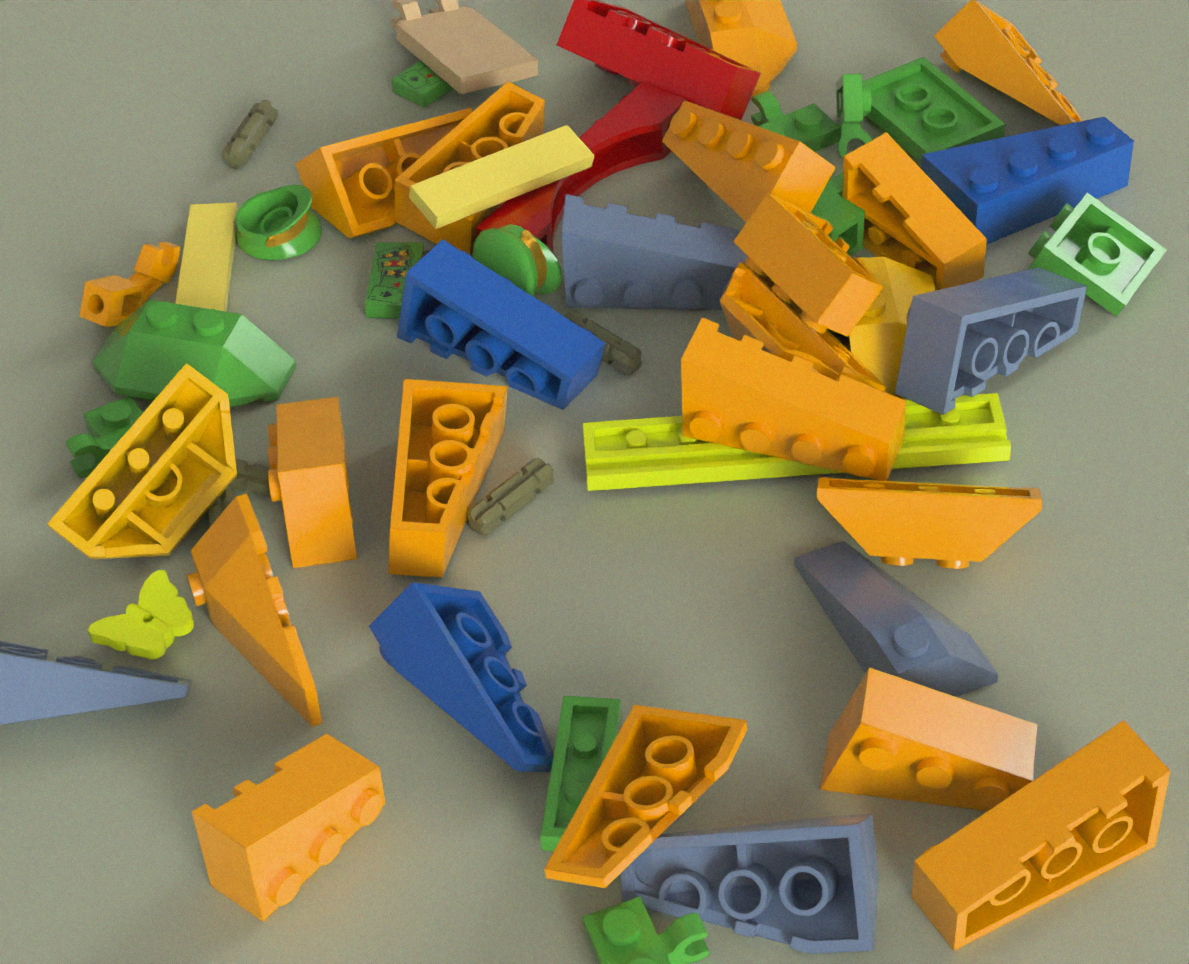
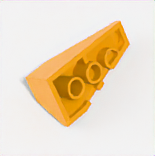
[295,108,472,239]
[186,493,322,727]

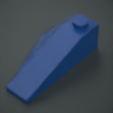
[369,582,554,772]

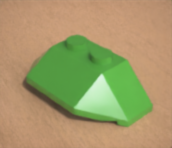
[92,300,296,407]

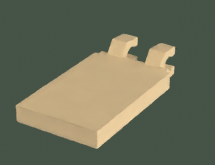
[391,0,538,94]

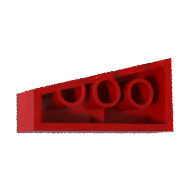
[556,0,761,120]

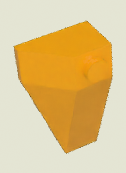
[934,0,1083,125]
[544,705,748,888]

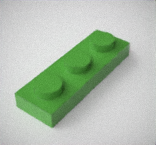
[540,695,622,851]

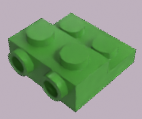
[1028,193,1167,317]

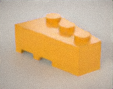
[842,132,987,290]
[733,193,883,337]
[820,667,1037,811]

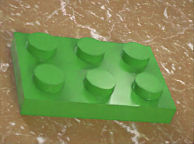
[862,57,1006,163]

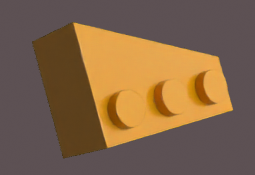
[268,397,357,568]
[192,733,386,922]

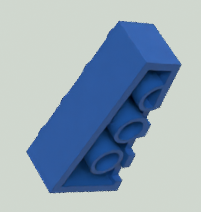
[921,116,1134,245]
[397,239,606,410]

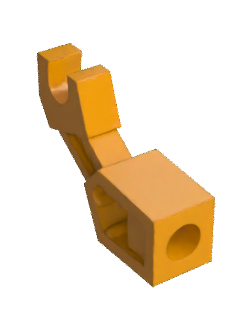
[79,241,181,327]

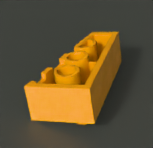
[388,379,508,578]

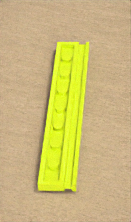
[583,393,1011,491]

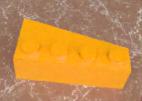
[395,81,545,258]
[662,100,836,223]
[681,318,906,481]
[911,720,1170,951]

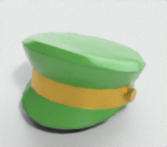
[235,184,322,260]
[472,224,562,297]

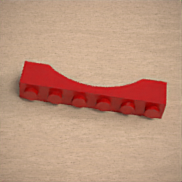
[476,82,688,254]

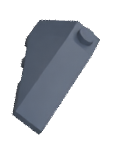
[794,541,998,697]
[0,641,192,724]
[620,814,879,954]

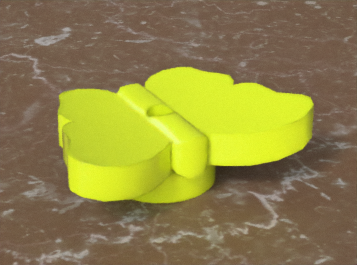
[87,570,194,659]

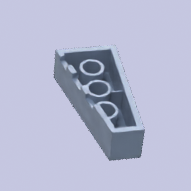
[561,194,748,310]
[895,267,1087,415]

